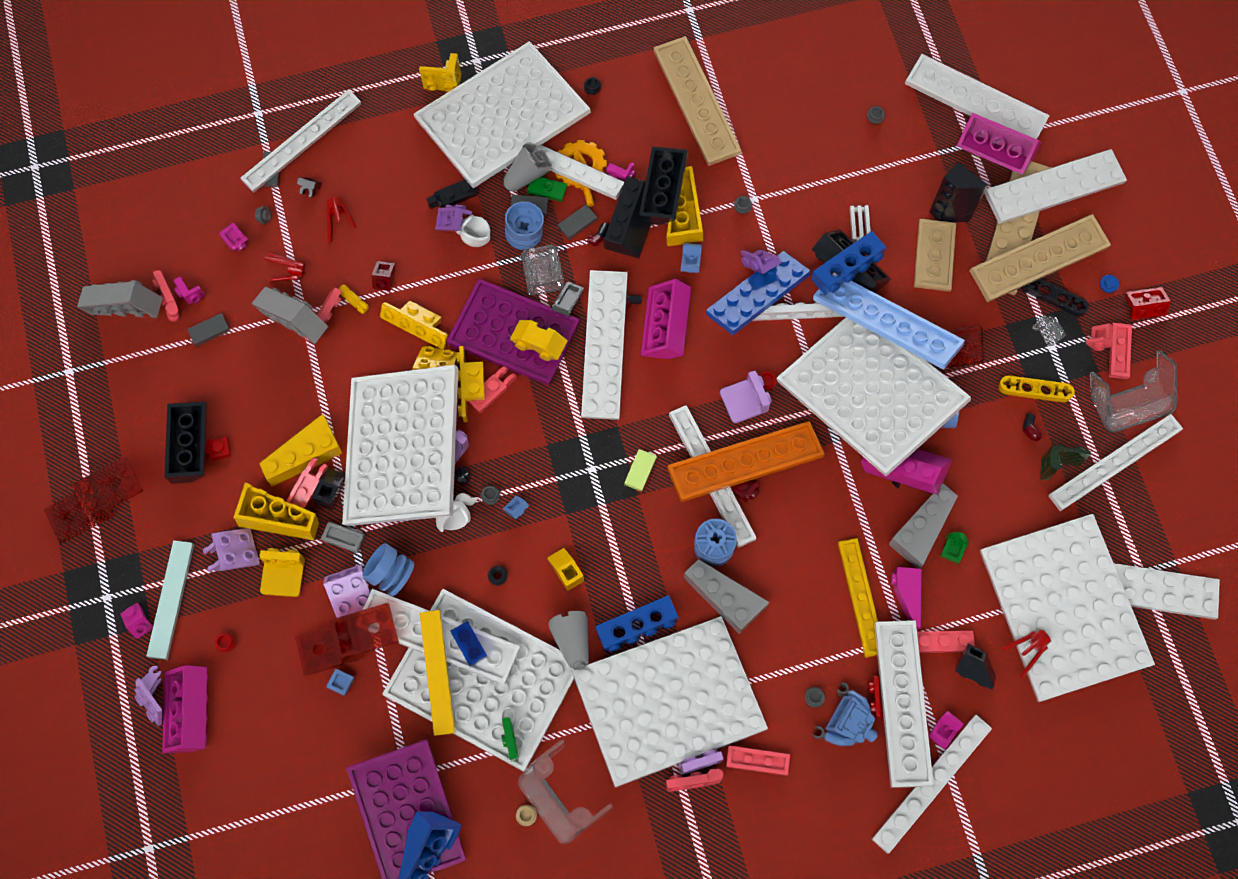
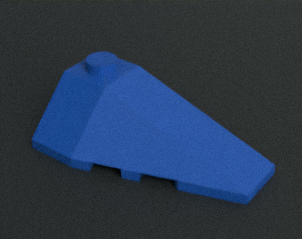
[399,812,462,879]

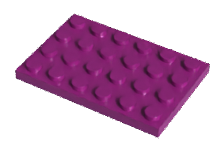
[447,279,580,386]
[346,739,466,879]

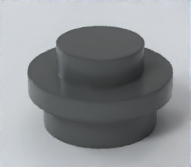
[867,106,885,124]
[734,196,752,214]
[255,206,271,224]
[481,486,500,505]
[804,687,825,708]

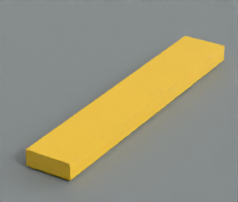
[838,538,878,658]
[419,610,456,736]

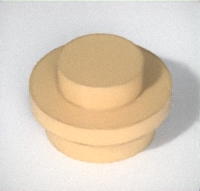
[516,805,537,826]

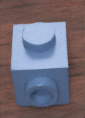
[681,243,702,273]

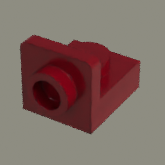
[371,261,395,291]
[730,481,759,503]

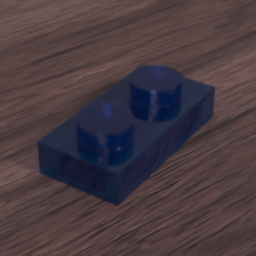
[450,621,488,667]

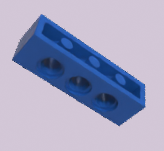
[811,231,886,295]
[595,595,678,653]

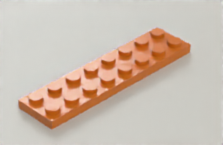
[667,421,825,502]

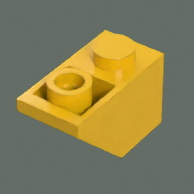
[547,548,584,591]

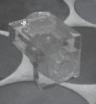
[1032,316,1066,346]

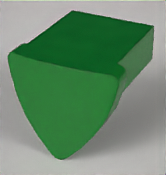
[940,532,969,564]

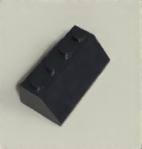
[639,146,688,225]
[929,162,988,223]
[604,176,651,259]
[812,229,891,293]
[164,402,207,484]

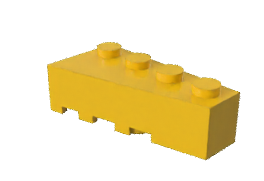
[666,166,703,247]
[259,414,342,487]
[233,482,319,540]

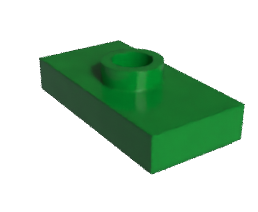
[527,177,567,202]
[501,717,519,762]

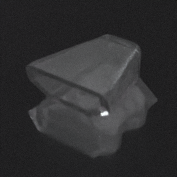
[521,245,564,295]

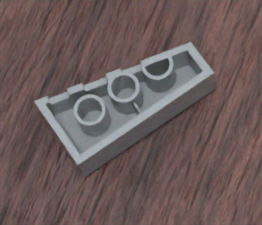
[77,280,163,318]
[252,286,328,344]
[889,483,958,569]
[684,560,769,634]

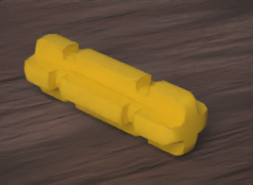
[339,285,369,314]

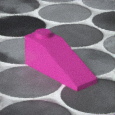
[891,567,921,631]

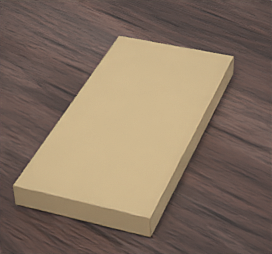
[913,219,956,292]

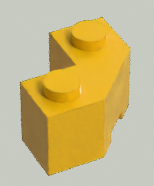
[510,320,568,361]

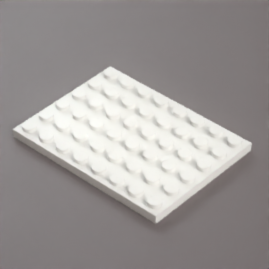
[414,41,591,188]
[777,318,971,476]
[342,365,458,526]
[980,514,1155,702]
[382,589,574,772]
[572,616,768,788]

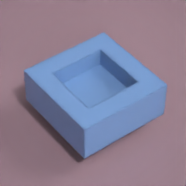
[503,495,529,519]
[326,669,355,696]

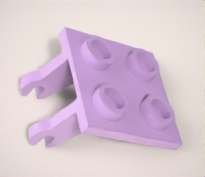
[203,528,260,572]
[134,666,162,726]

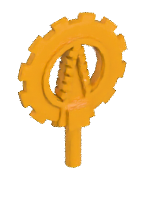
[555,140,607,207]

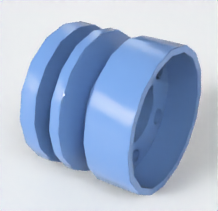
[505,201,544,250]
[694,519,737,567]
[362,543,414,596]

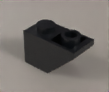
[313,468,346,510]
[955,643,996,690]

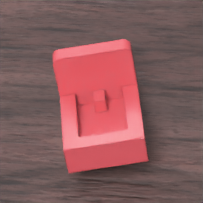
[1086,324,1113,351]

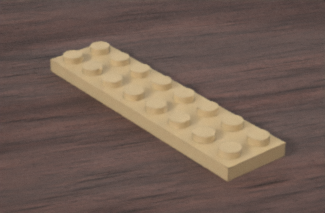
[653,36,741,166]
[986,162,1052,295]
[969,214,1111,303]

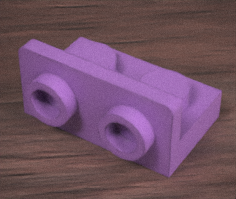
[435,205,472,231]
[740,250,781,274]

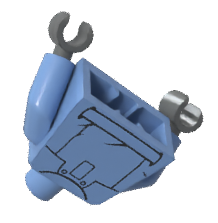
[812,682,878,746]

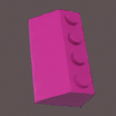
[957,113,1041,175]
[641,279,691,359]
[861,449,952,495]
[162,665,208,754]

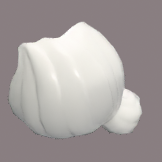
[456,215,490,247]
[436,493,477,532]

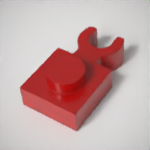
[205,437,231,461]

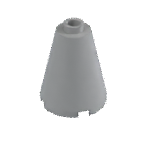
[503,142,552,191]
[548,611,589,670]

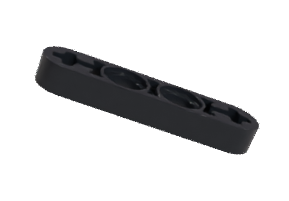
[1020,279,1089,317]

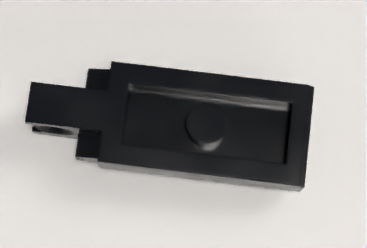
[426,179,478,209]

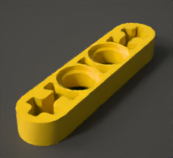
[998,376,1075,402]

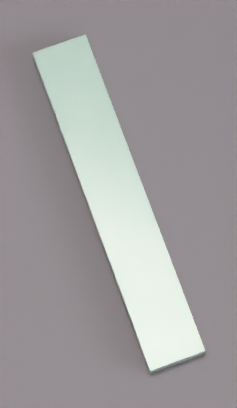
[146,540,194,660]

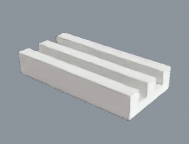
[849,205,871,241]

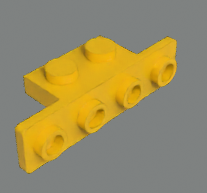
[380,301,448,349]
[456,346,485,422]

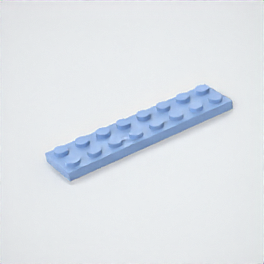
[813,273,965,370]

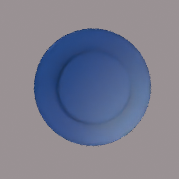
[1100,275,1119,293]

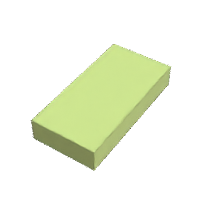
[624,449,657,492]

